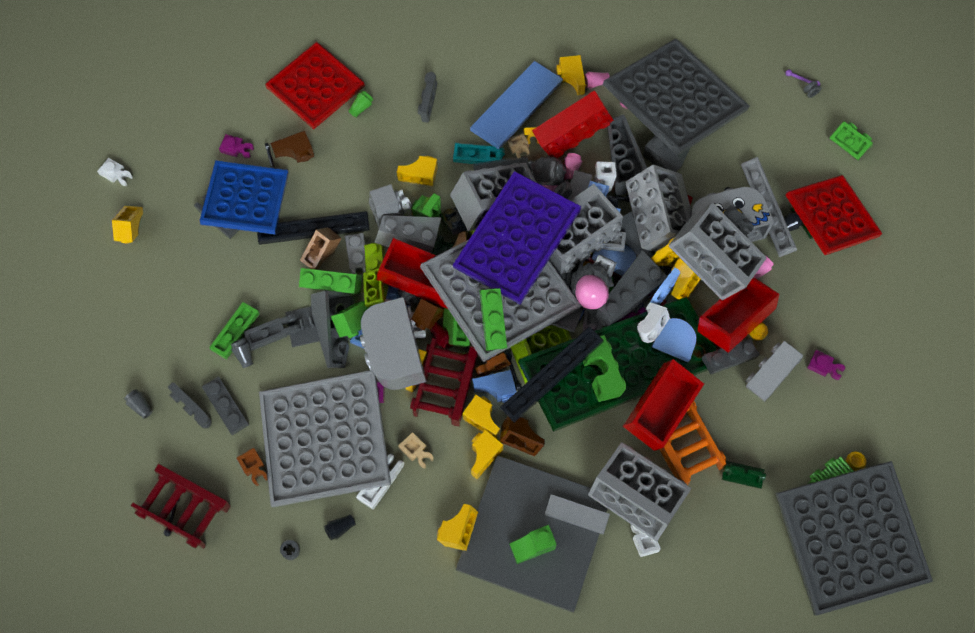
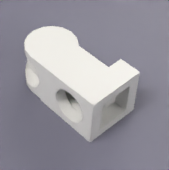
[594,162,617,193]
[637,302,670,343]

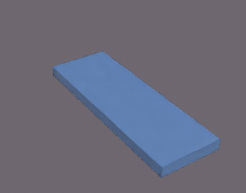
[470,61,563,149]

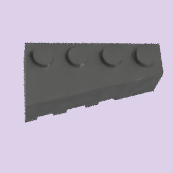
[607,114,647,196]
[596,250,668,327]

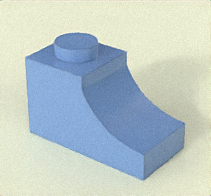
[472,370,517,403]

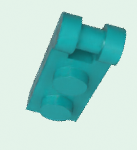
[453,143,505,164]

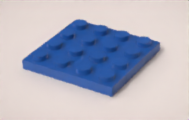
[200,160,289,234]

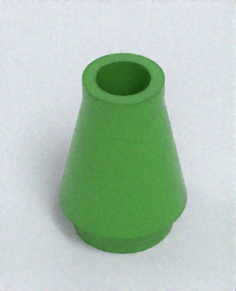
[348,91,373,118]

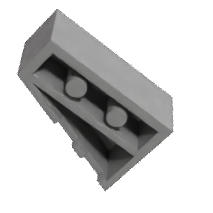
[369,184,402,229]
[375,215,441,253]
[746,341,803,403]

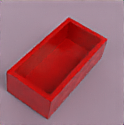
[532,90,614,158]
[376,238,448,309]
[698,277,780,353]
[623,359,704,451]

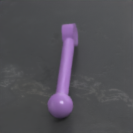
[785,69,820,86]

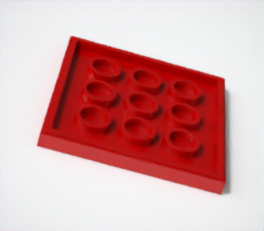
[265,42,365,130]
[785,175,882,255]

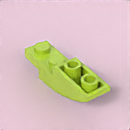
[363,242,389,307]

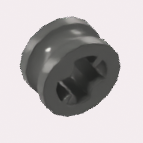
[803,81,822,98]
[280,540,300,560]

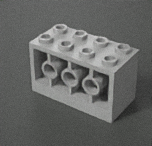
[450,163,537,232]
[625,165,691,252]
[549,184,623,275]
[668,202,767,300]
[588,442,692,542]

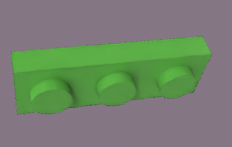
[479,288,507,351]
[209,302,260,360]

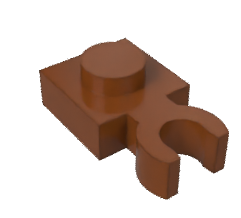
[475,352,511,377]
[236,448,268,486]

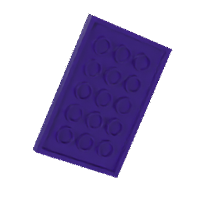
[453,171,581,305]

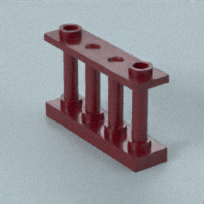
[410,338,478,427]
[131,464,231,549]

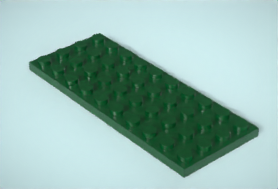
[518,297,717,432]

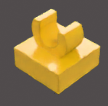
[523,127,539,144]

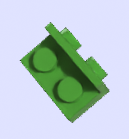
[829,121,873,161]

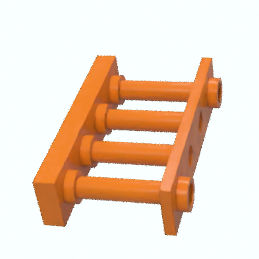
[659,401,726,486]

